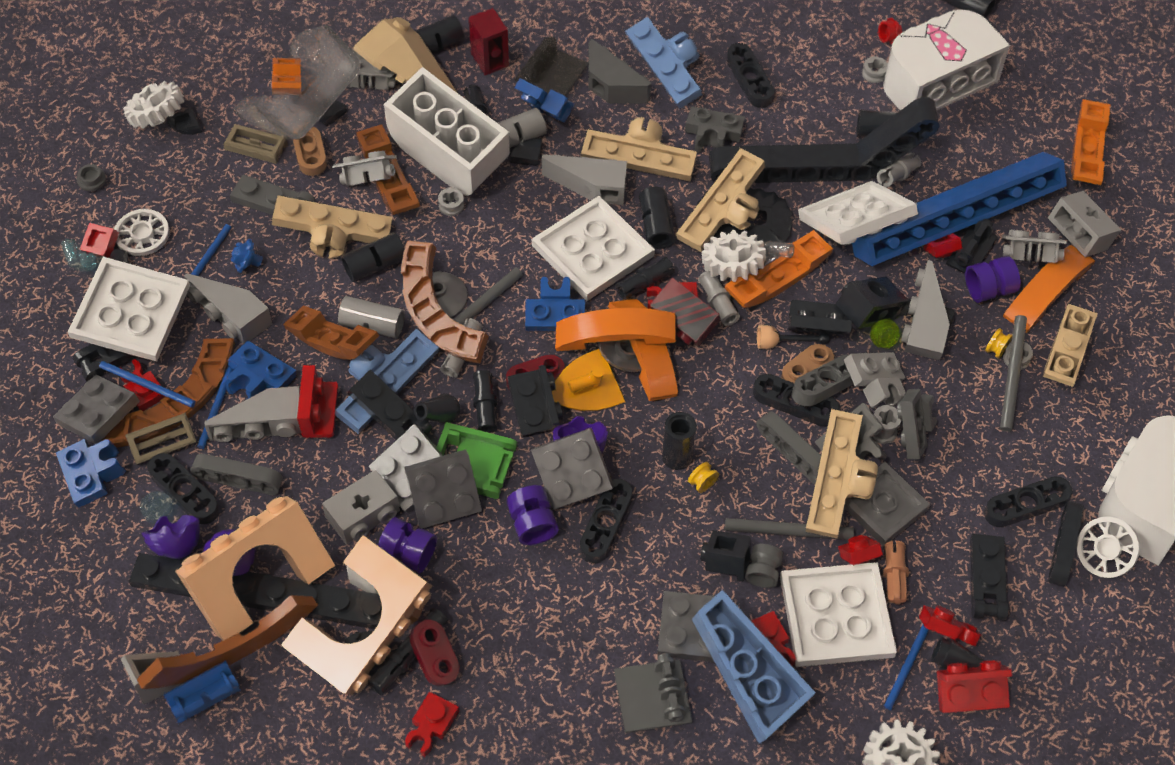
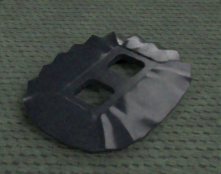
[697,188,792,250]

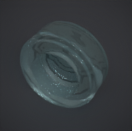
[140,491,174,524]

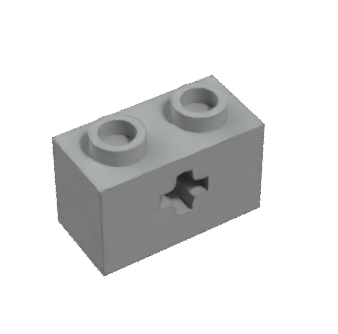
[1048,191,1121,257]
[322,469,400,545]

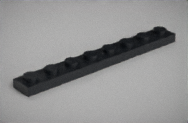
[129,553,382,629]

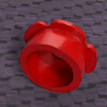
[878,18,902,44]

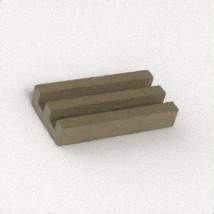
[223,124,287,164]
[125,413,197,465]

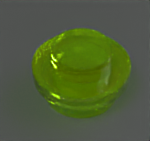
[870,319,900,348]

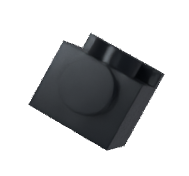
[701,530,751,582]

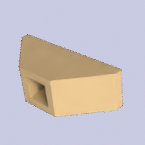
[1043,304,1098,387]

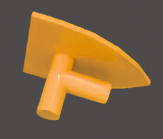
[552,349,625,411]

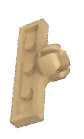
[581,117,697,181]
[676,148,765,252]
[272,196,392,259]
[806,409,878,539]

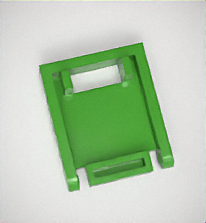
[436,422,518,499]

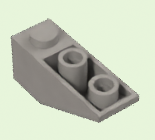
[542,154,627,205]
[901,260,950,360]
[184,273,272,344]
[205,386,301,442]

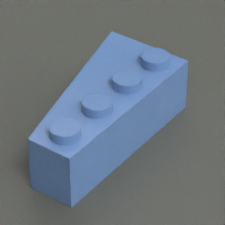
[692,590,815,744]

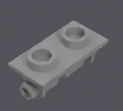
[333,151,397,186]

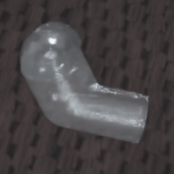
[764,241,794,267]

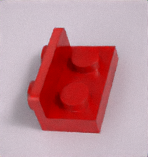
[297,365,339,438]
[937,660,1012,713]

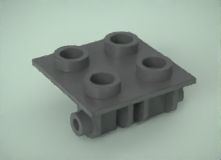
[614,653,692,733]

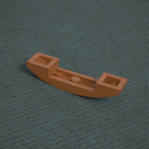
[356,124,420,215]
[283,305,379,360]

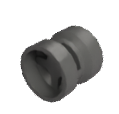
[745,544,784,588]

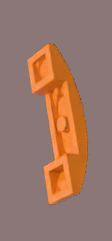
[272,58,301,95]
[1072,99,1110,185]
[725,230,833,308]
[1003,245,1095,333]
[608,299,678,401]
[555,308,676,351]

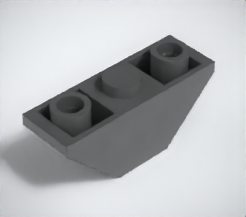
[588,39,651,104]

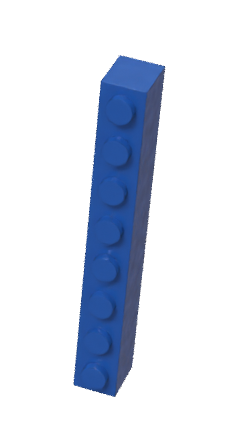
[852,152,1067,266]

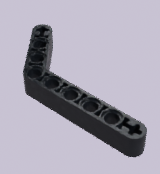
[709,97,940,183]

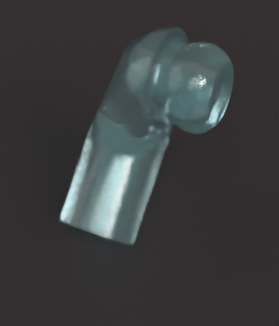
[61,239,97,272]

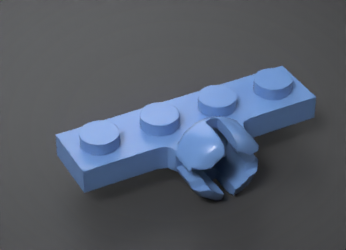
[625,17,703,109]
[335,329,439,434]

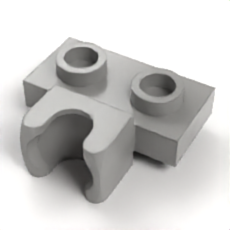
[844,352,906,409]

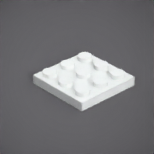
[798,181,918,245]
[532,196,655,301]
[68,257,190,362]
[780,562,897,667]

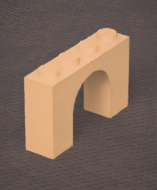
[175,496,335,640]
[281,535,432,695]

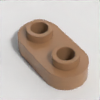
[292,126,327,176]
[781,344,834,383]

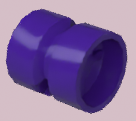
[965,256,1021,303]
[506,485,559,546]
[378,517,437,574]

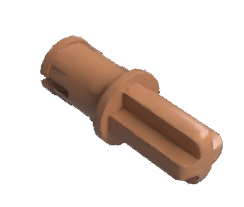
[883,541,909,605]

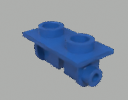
[164,661,240,723]

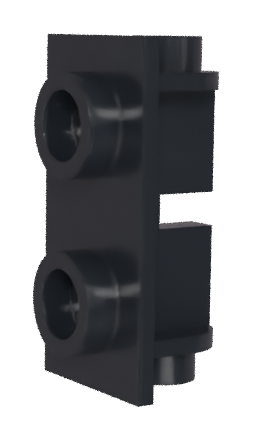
[946,219,998,274]

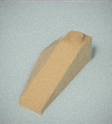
[353,17,457,93]

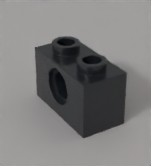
[836,276,909,329]

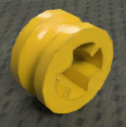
[985,328,1012,359]
[688,462,719,493]

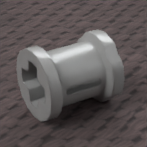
[873,405,902,444]

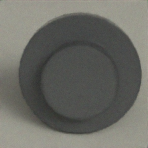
[76,164,106,191]

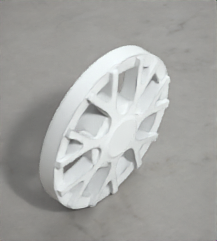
[114,209,170,256]
[1077,517,1140,578]

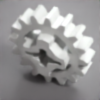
[123,81,184,129]
[702,230,766,282]
[863,720,940,765]

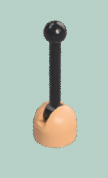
[757,325,830,349]

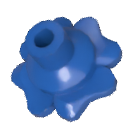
[231,239,263,273]

